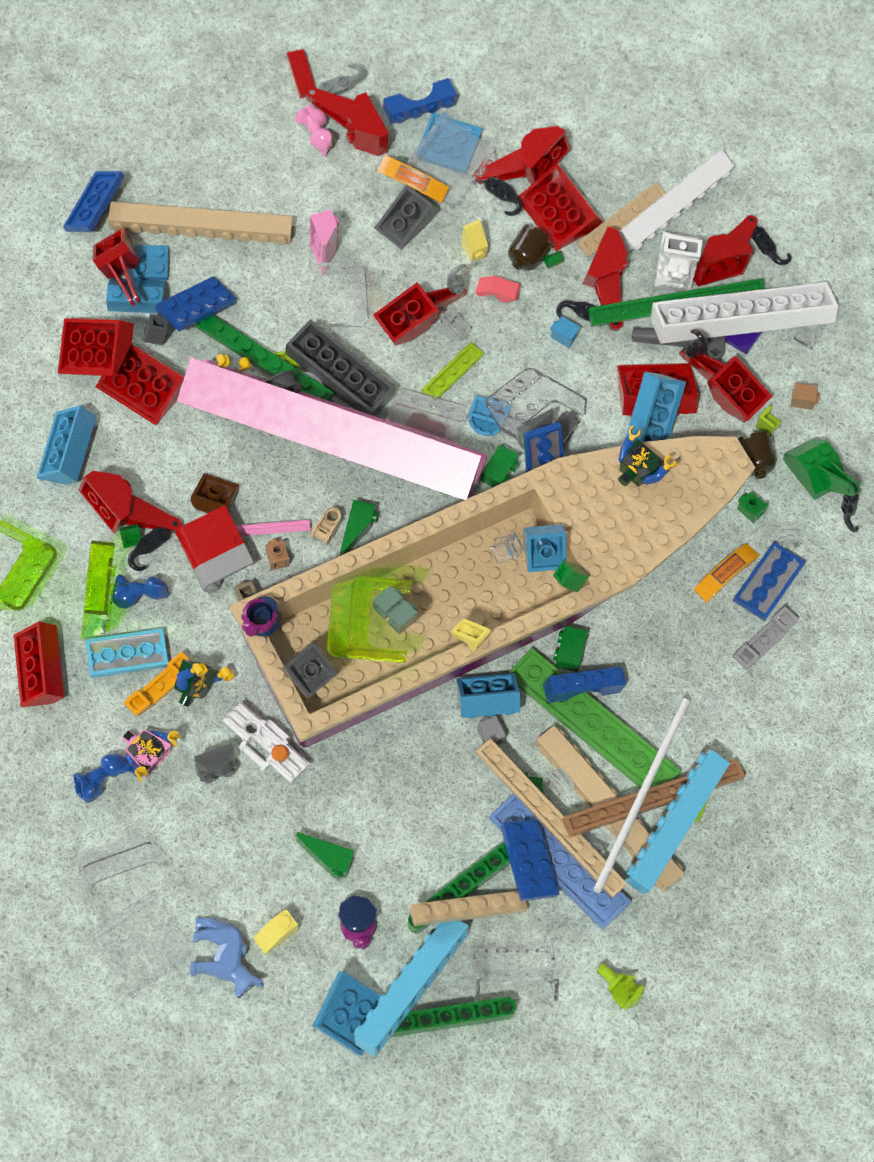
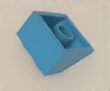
[523,524,567,572]

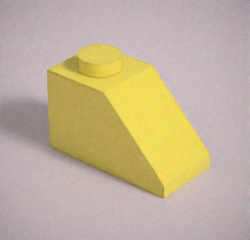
[461,220,488,261]
[253,909,298,955]

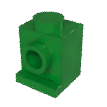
[737,492,769,524]

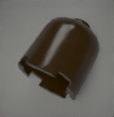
[508,224,553,271]
[738,432,776,479]

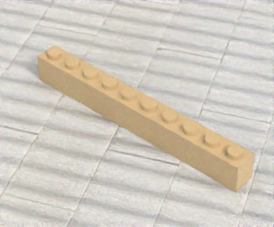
[108,202,292,245]
[535,726,684,893]

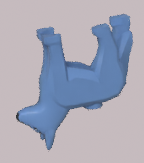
[190,917,263,998]

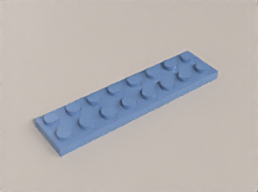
[489,794,631,930]

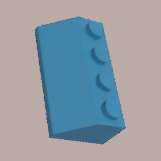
[625,372,686,442]
[36,405,97,485]

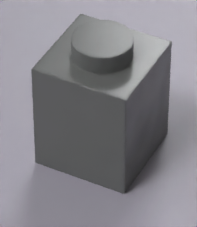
[144,314,168,345]

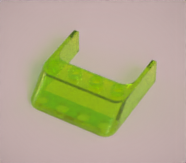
[0,520,57,611]
[81,540,116,640]
[327,576,413,663]

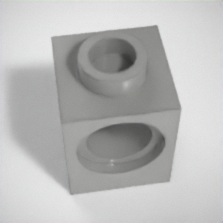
[477,716,506,745]

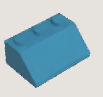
[106,278,165,314]

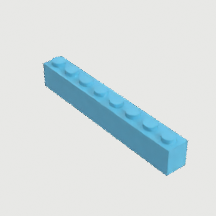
[624,750,730,894]
[354,920,469,1057]

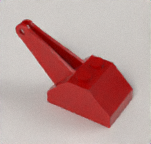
[92,227,141,306]

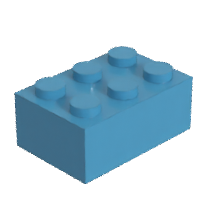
[456,673,521,718]

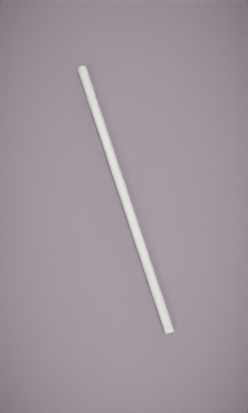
[593,698,690,893]

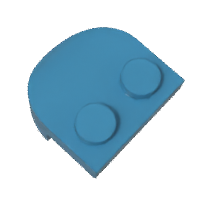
[469,395,511,436]

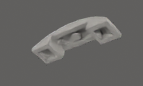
[733,606,799,670]

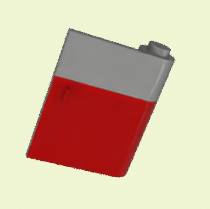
[175,505,254,593]

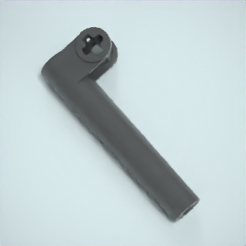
[632,327,725,362]

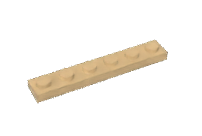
[577,182,665,257]
[409,891,528,926]

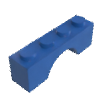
[383,78,457,124]
[543,666,627,703]

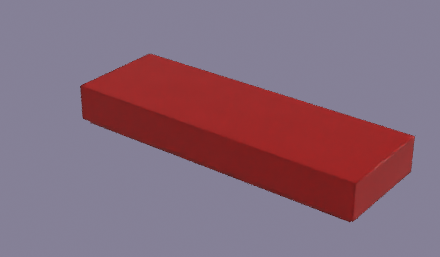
[287,49,316,99]

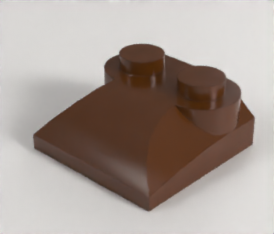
[190,473,239,513]

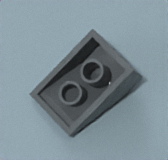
[374,185,439,249]

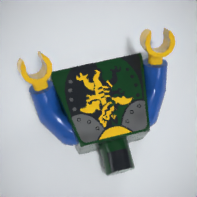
[618,426,678,486]
[174,659,235,707]

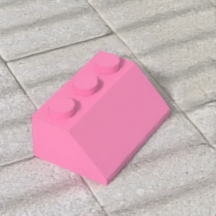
[309,209,339,273]

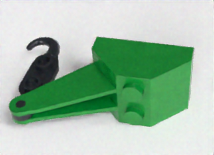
[783,438,861,533]

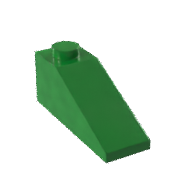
[340,500,378,556]
[296,832,354,879]

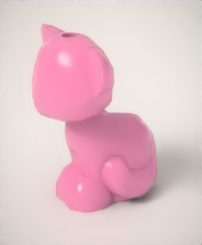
[295,104,332,157]

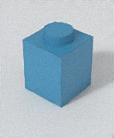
[550,316,580,348]

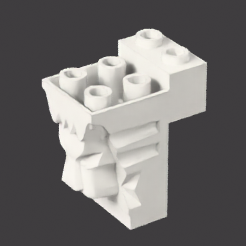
[654,232,703,292]

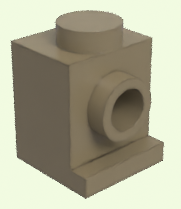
[234,581,257,602]

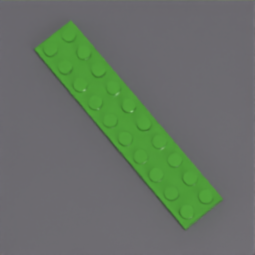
[507,647,681,788]

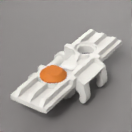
[222,701,310,783]

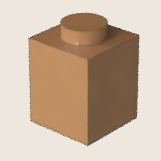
[791,382,820,410]

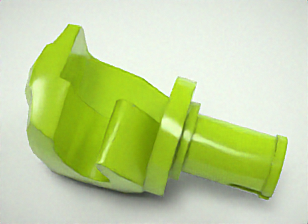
[596,962,644,1010]

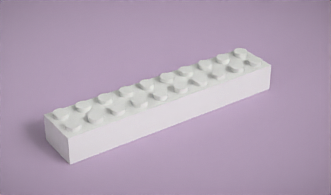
[650,282,839,344]

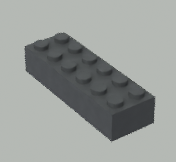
[285,319,396,416]

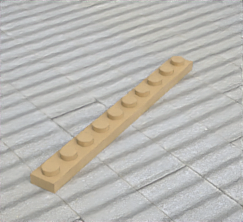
[476,738,627,898]

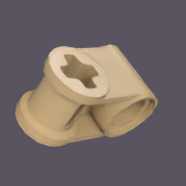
[310,507,341,546]

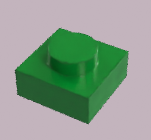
[119,524,141,548]

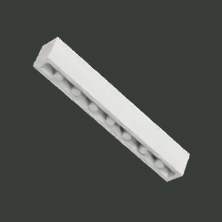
[619,149,735,252]

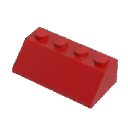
[13,621,64,708]

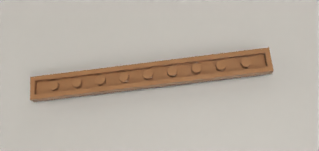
[562,759,745,837]

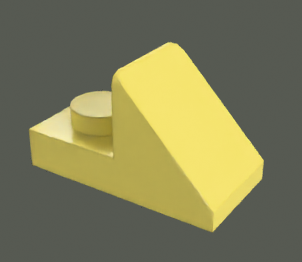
[451,618,491,653]

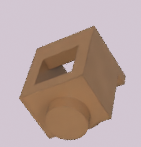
[265,539,289,570]

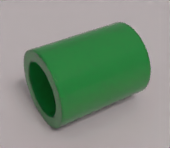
[543,251,564,269]

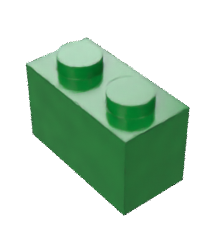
[480,444,520,487]
[553,626,588,672]

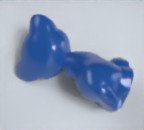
[110,574,170,609]
[73,754,131,803]

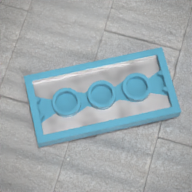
[85,628,168,678]

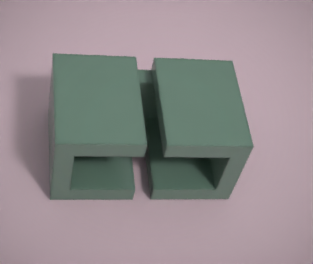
[372,585,418,635]

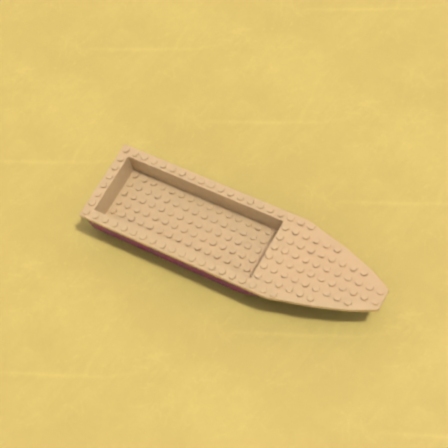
[230,436,755,748]

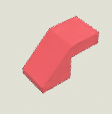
[475,276,521,303]

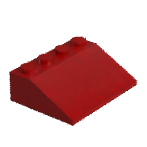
[517,163,604,251]
[57,318,134,377]
[95,342,185,426]
[617,363,698,416]

